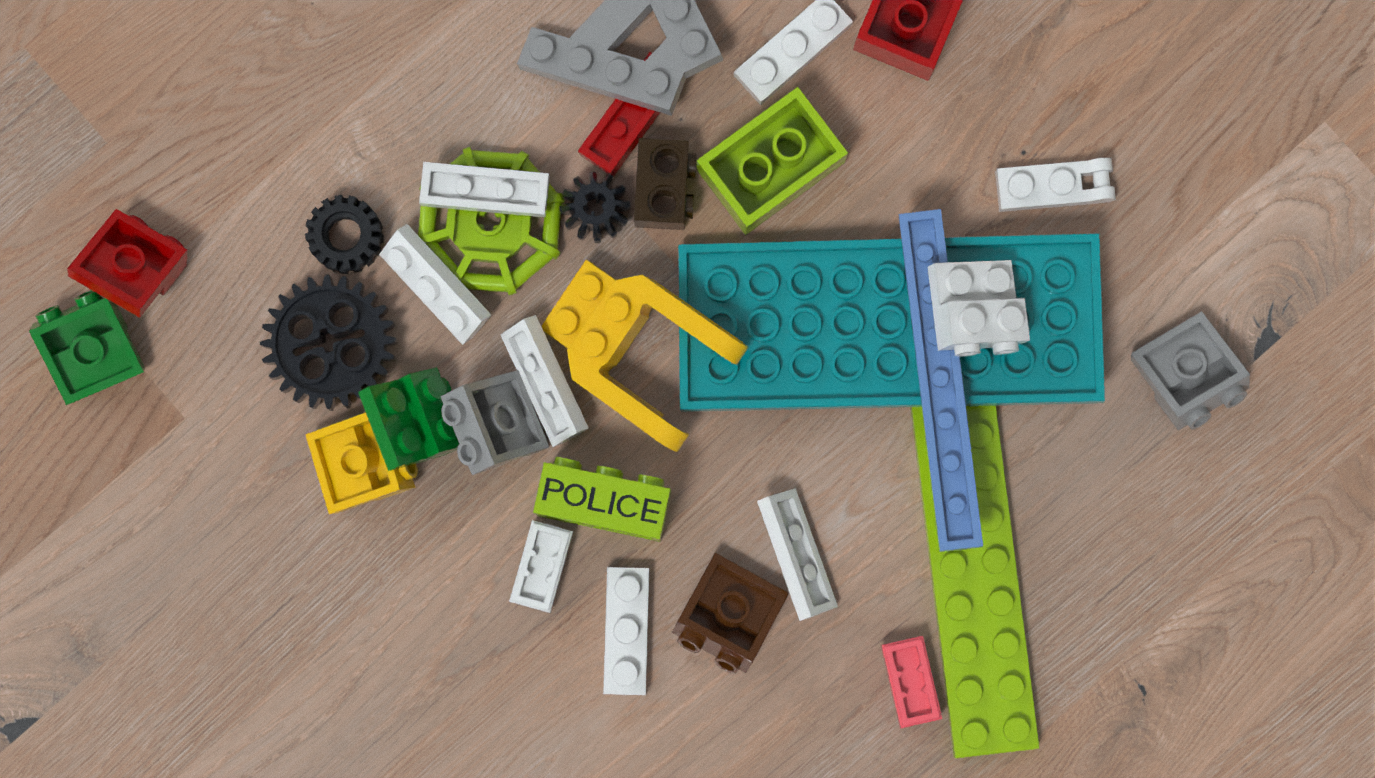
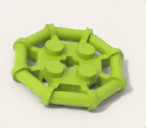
[418,147,565,296]

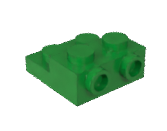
[29,290,145,406]
[358,367,459,471]

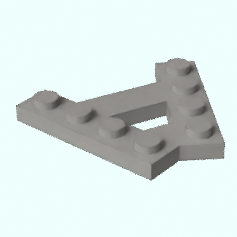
[517,0,723,116]

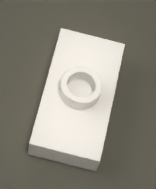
[509,520,573,613]

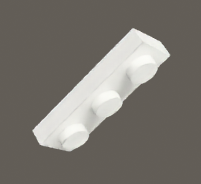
[734,0,853,105]
[419,162,550,218]
[379,224,491,345]
[500,315,589,447]
[757,488,838,621]
[603,567,649,695]

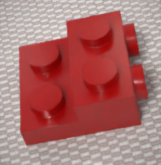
[67,209,188,318]

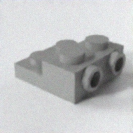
[1131,311,1250,430]
[441,370,549,475]

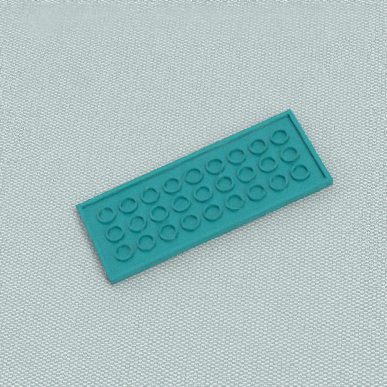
[678,234,1105,412]

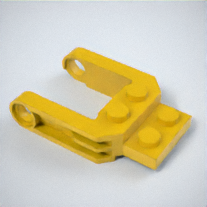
[541,260,749,452]

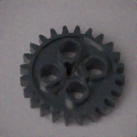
[260,274,398,411]

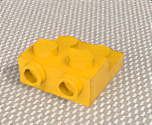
[305,412,418,514]

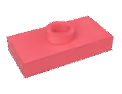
[881,636,942,728]

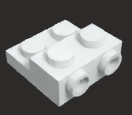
[928,260,1030,357]

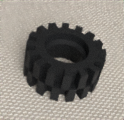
[305,195,384,274]

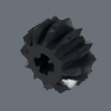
[560,171,631,243]

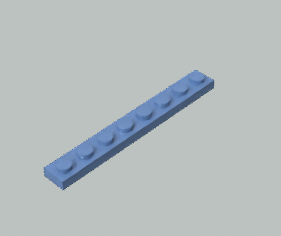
[899,209,983,552]

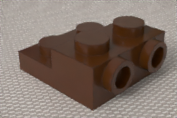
[672,553,789,673]

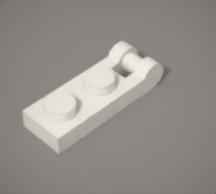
[995,158,1116,212]

